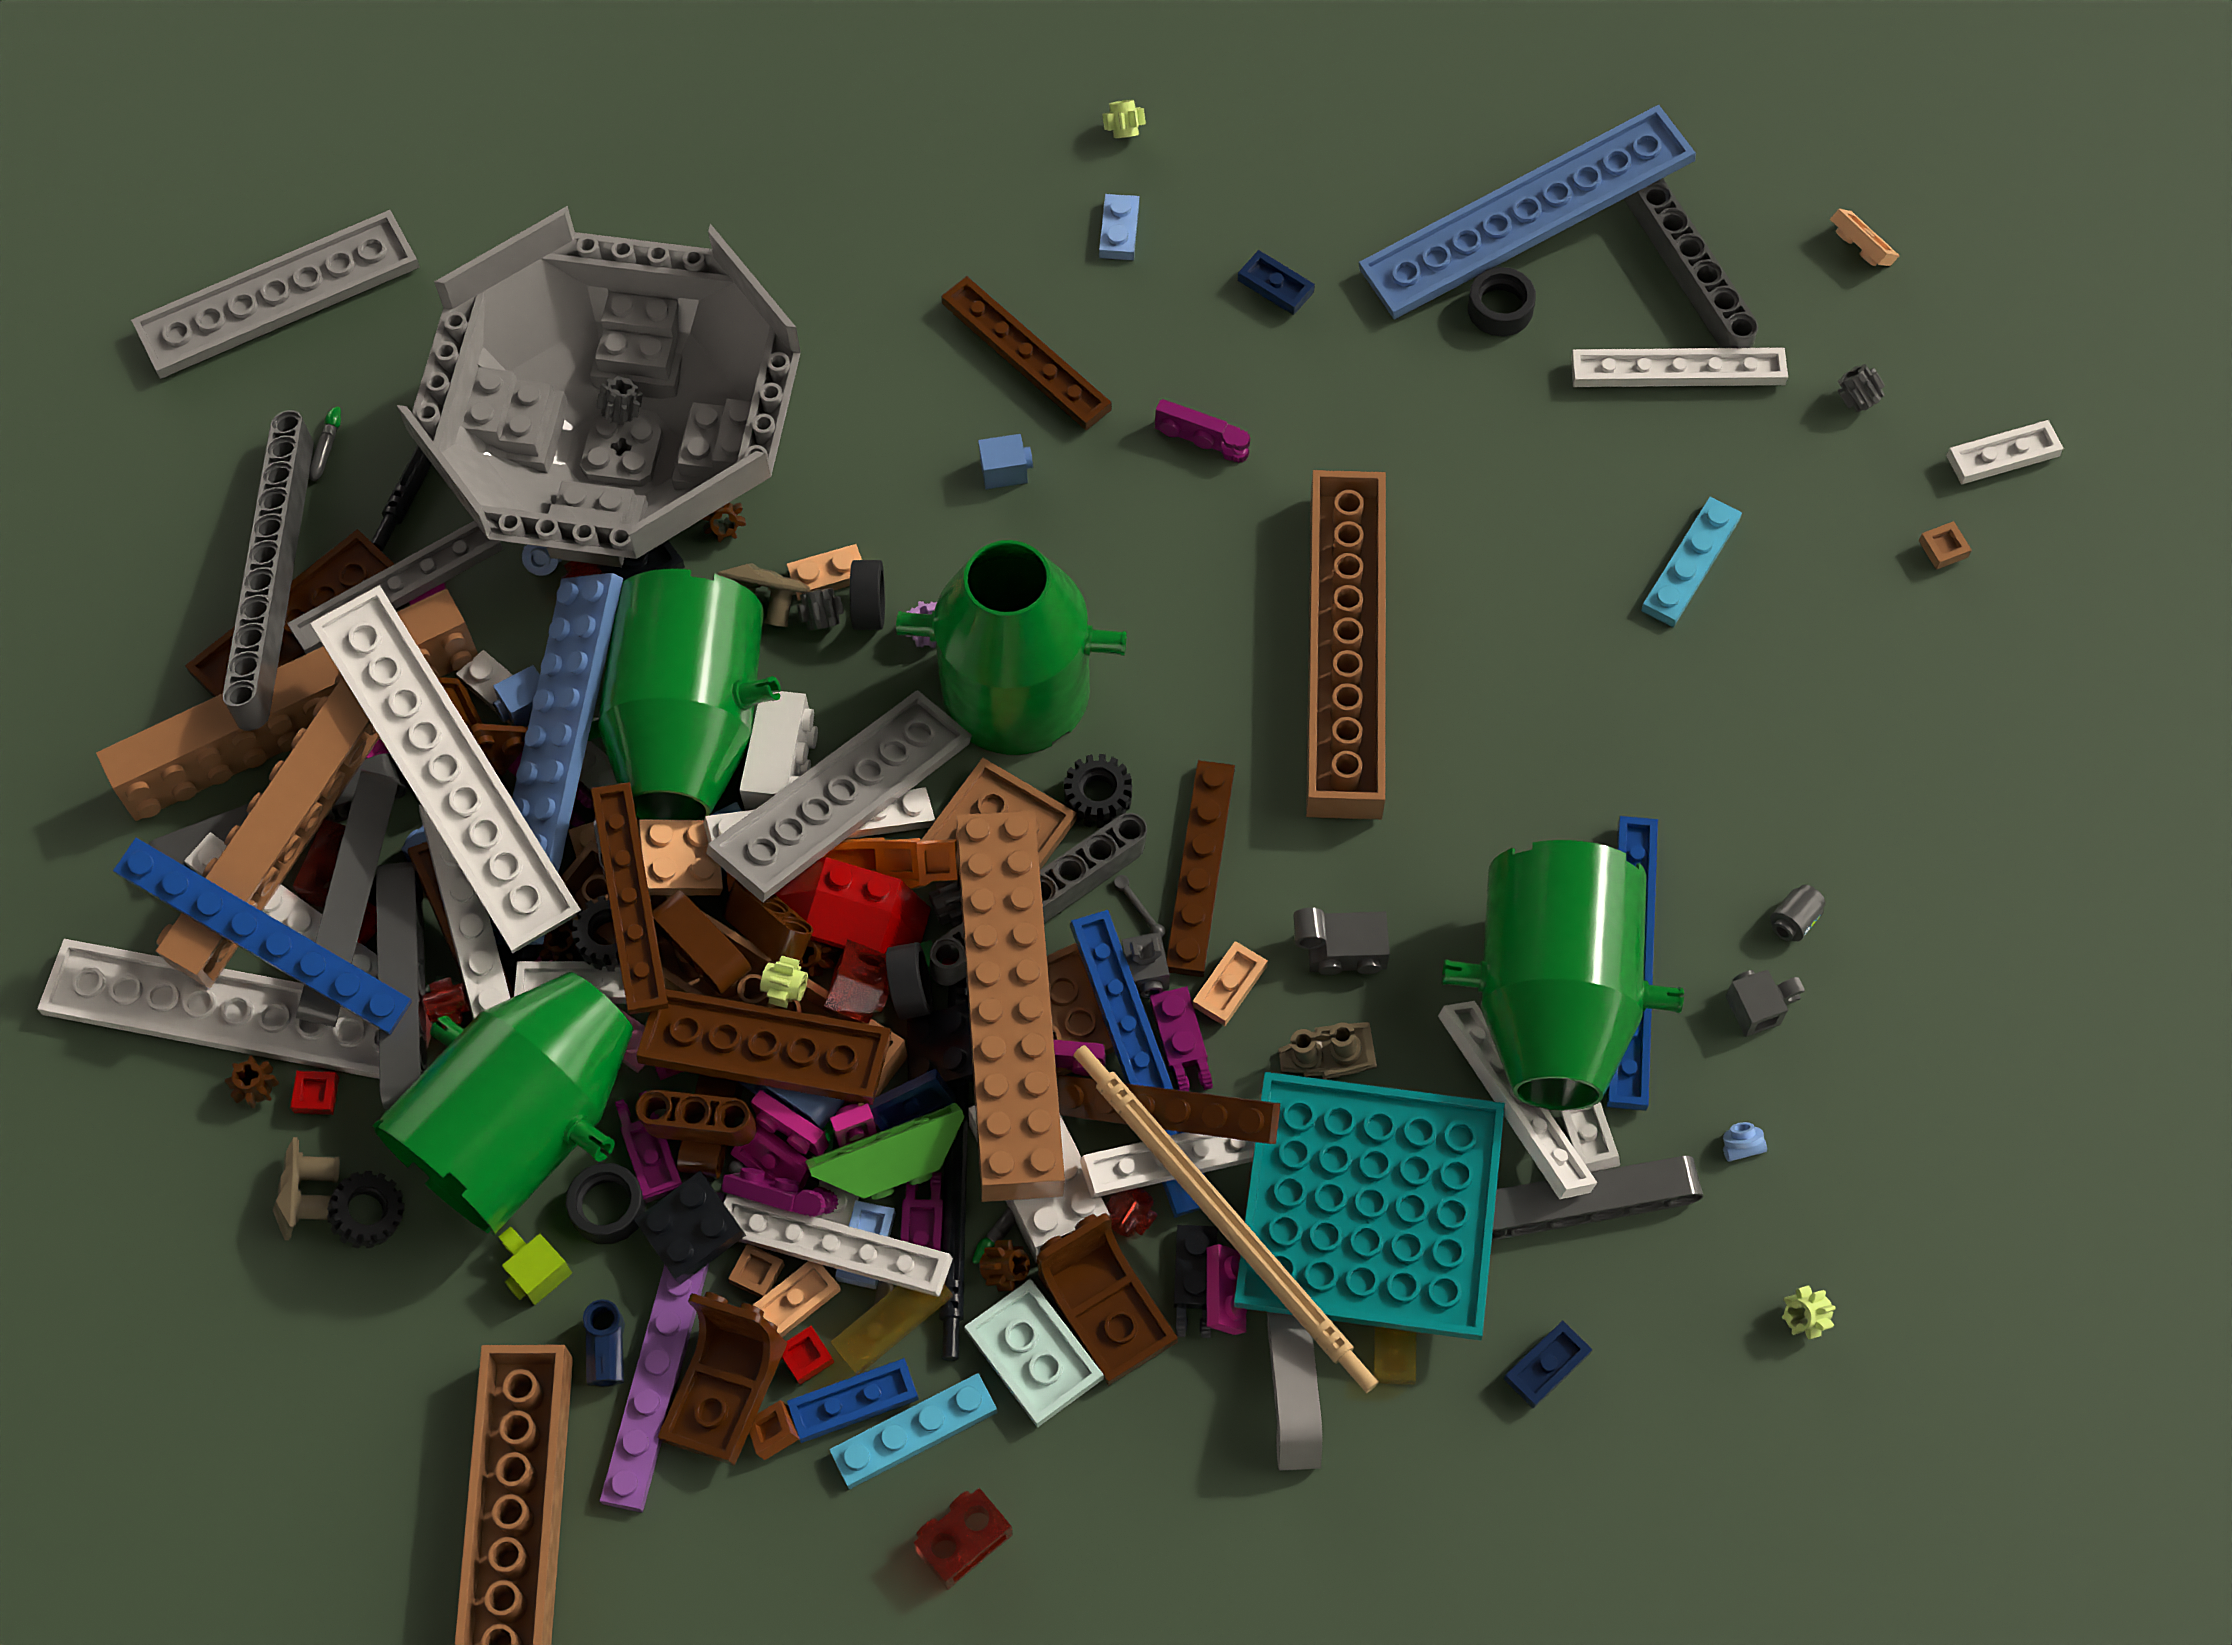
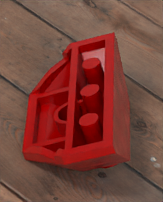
[774,857,931,959]

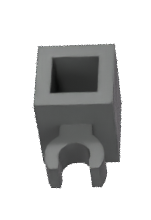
[1122,932,1170,998]
[1725,969,1805,1037]

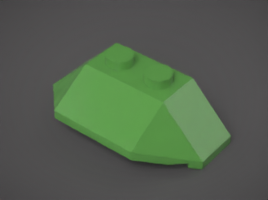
[805,1103,964,1200]

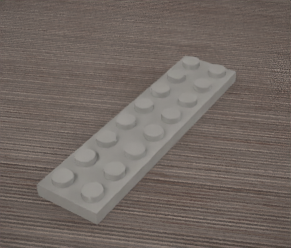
[131,210,420,379]
[706,690,972,902]

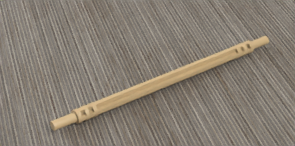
[1073,1045,1379,1393]

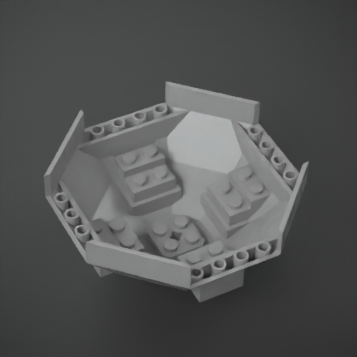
[397,206,801,567]

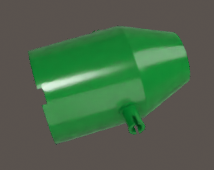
[896,540,1127,755]
[588,569,781,820]
[1442,840,1684,1111]
[372,972,634,1236]

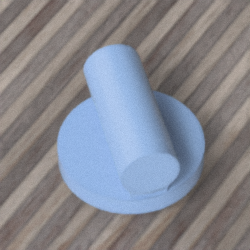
[522,545,562,576]
[1723,1122,1767,1162]

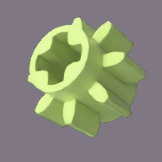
[1102,100,1146,138]
[760,955,808,1008]
[1782,1285,1836,1340]

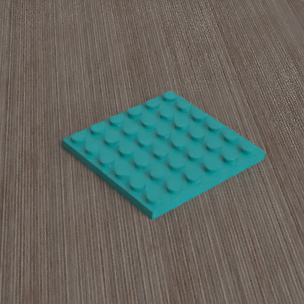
[1234,1072,1505,1341]

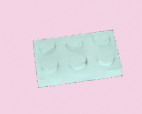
[964,1279,1104,1428]

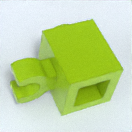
[498,1226,572,1306]

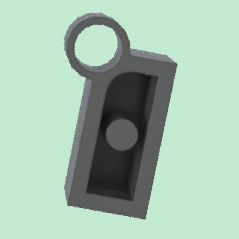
[1293,908,1390,976]

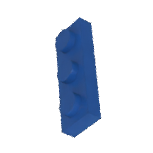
[787,1358,919,1443]

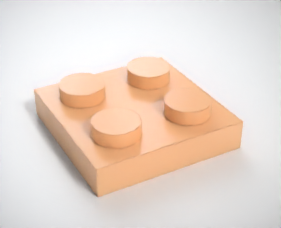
[638,819,723,895]

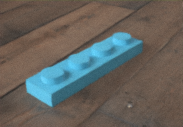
[1641,497,1742,628]
[829,1373,998,1490]

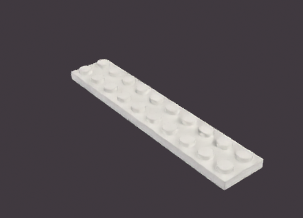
[310,585,581,953]
[37,939,437,1079]

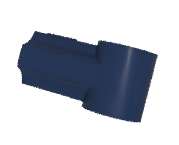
[583,1299,625,1387]

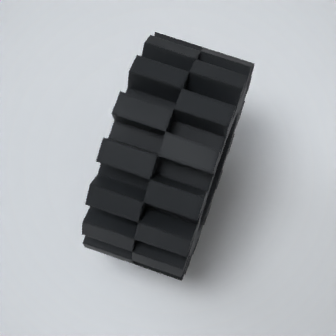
[1064,754,1132,828]

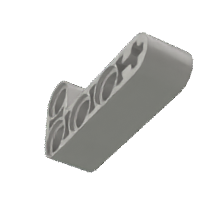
[1267,1312,1322,1471]

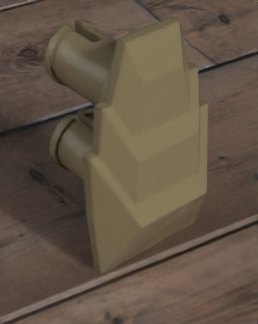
[718,563,810,627]
[1278,1022,1377,1080]
[273,1137,340,1241]

